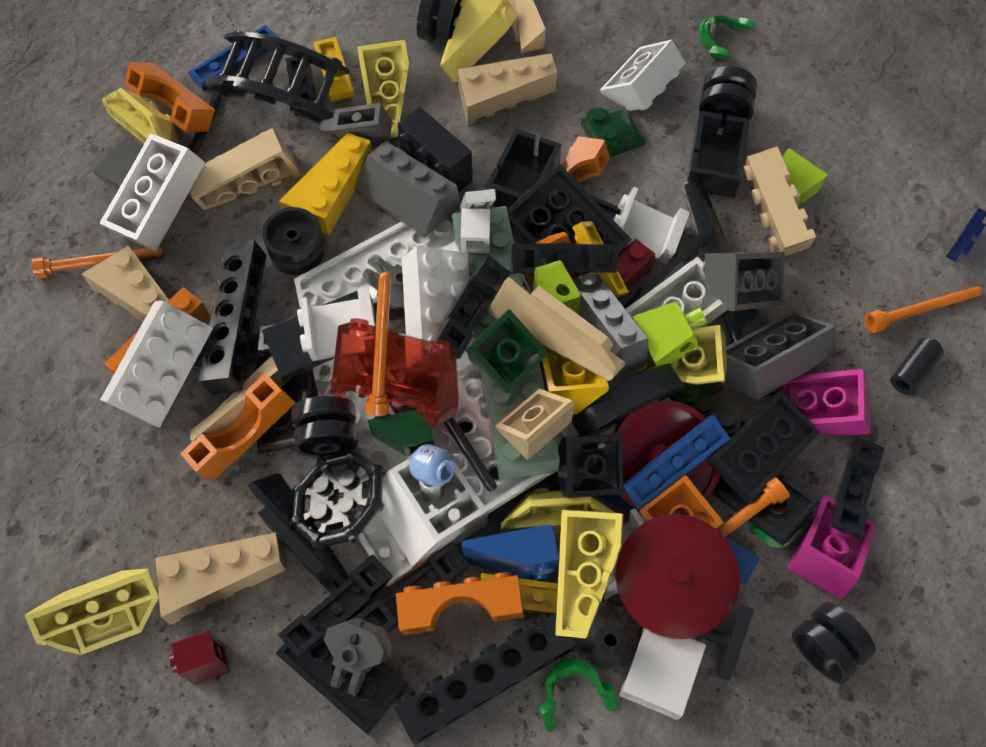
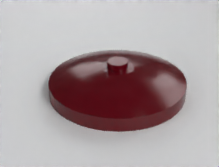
[612,401,720,511]
[615,514,740,640]

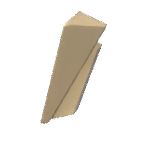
[508,0,546,53]
[488,277,625,381]
[189,356,291,442]

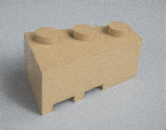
[82,246,169,322]

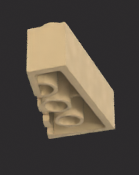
[458,53,557,126]
[190,128,302,210]
[743,146,816,256]
[155,532,286,625]

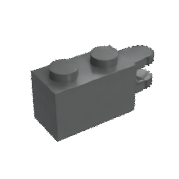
[319,103,392,143]

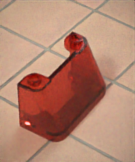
[330,318,459,426]

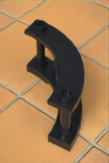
[205,30,350,125]

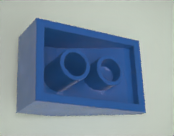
[462,524,559,582]

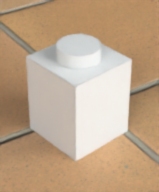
[461,207,490,253]

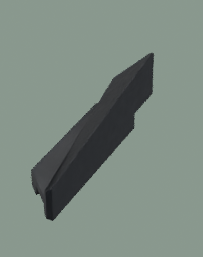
[248,473,350,594]

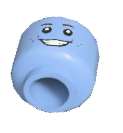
[410,444,455,487]

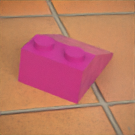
[780,369,871,436]
[787,495,877,600]

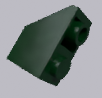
[368,407,434,457]

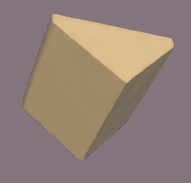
[495,389,574,461]

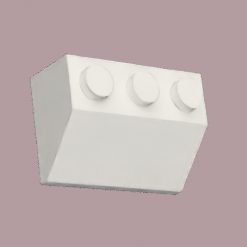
[599,40,686,111]

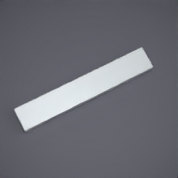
[459,189,496,213]

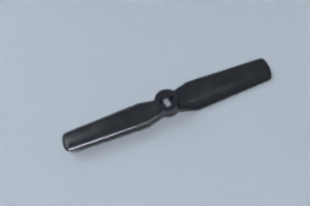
[683,181,781,398]

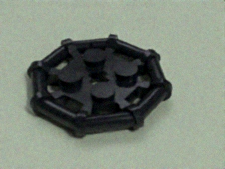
[289,448,386,550]

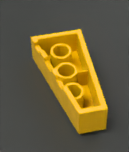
[279,133,372,235]

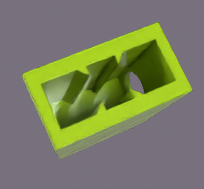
[782,148,828,207]
[531,260,581,314]
[633,302,708,366]

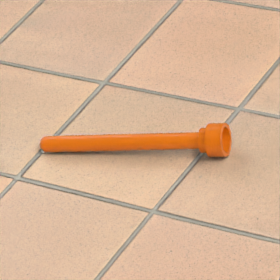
[32,247,163,279]
[365,272,391,416]
[865,286,983,333]
[716,477,790,538]

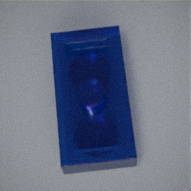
[946,208,986,262]

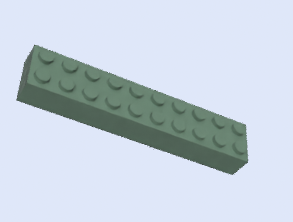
[452,206,560,481]

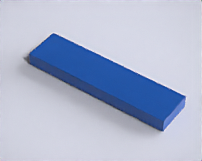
[188,25,279,91]
[623,415,731,510]

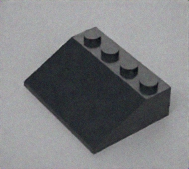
[507,163,632,274]

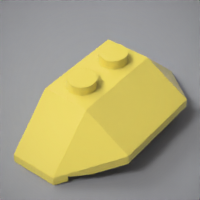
[101,88,179,144]
[501,488,615,533]
[25,569,159,655]

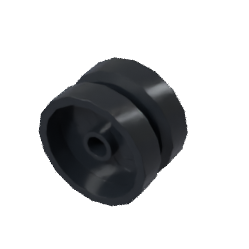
[416,0,462,45]
[699,66,758,128]
[262,207,325,275]
[292,396,358,457]
[792,602,876,684]

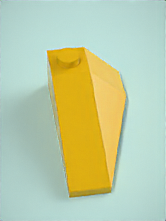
[539,344,609,415]

